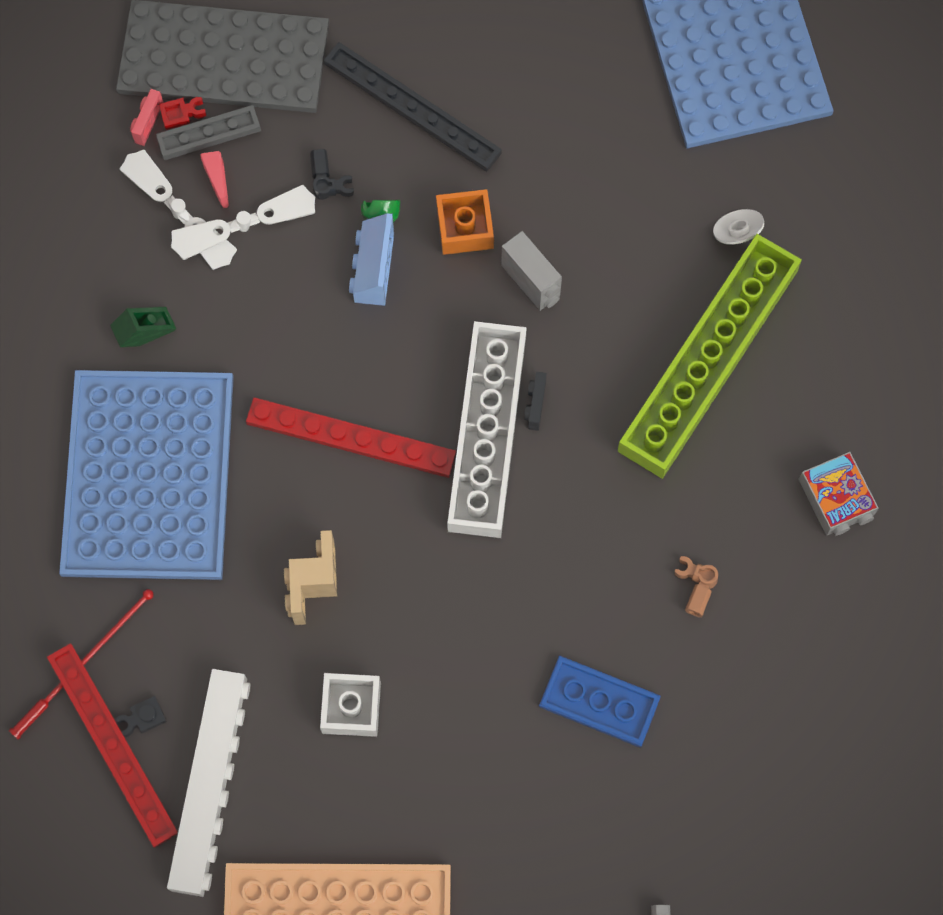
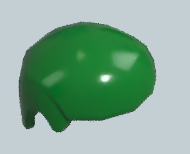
[361,199,400,223]

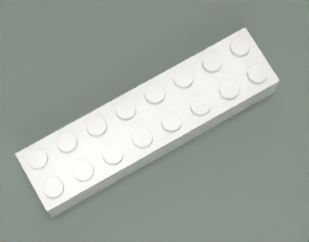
[447,321,526,538]

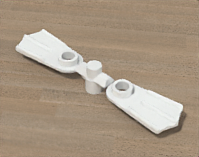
[120,150,237,270]
[171,185,315,260]

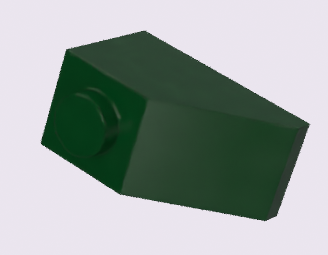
[110,307,176,347]

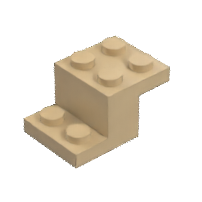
[284,530,337,625]

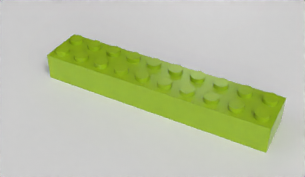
[618,234,802,479]

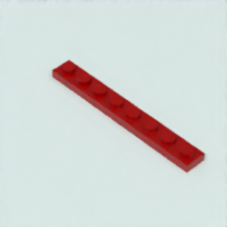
[246,397,456,478]
[47,643,178,848]

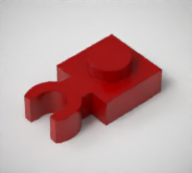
[159,97,207,130]

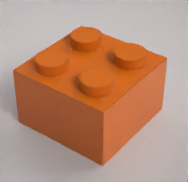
[436,189,494,255]

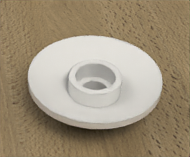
[713,209,764,244]

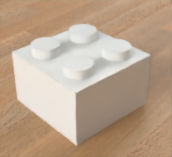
[320,673,381,737]

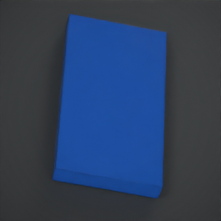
[539,656,661,748]

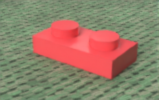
[130,89,164,146]

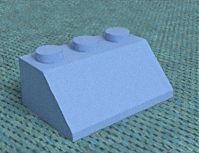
[349,213,394,306]

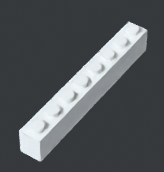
[167,669,250,897]

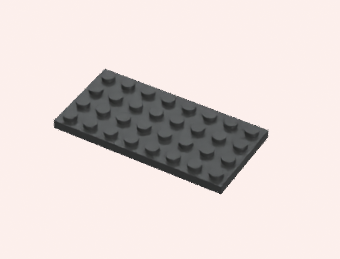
[116,0,329,113]

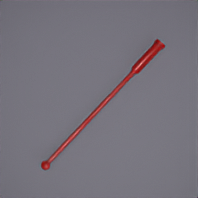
[8,589,154,740]

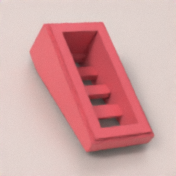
[200,151,229,209]

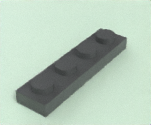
[156,105,261,160]

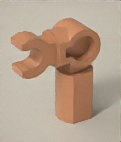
[675,556,718,617]

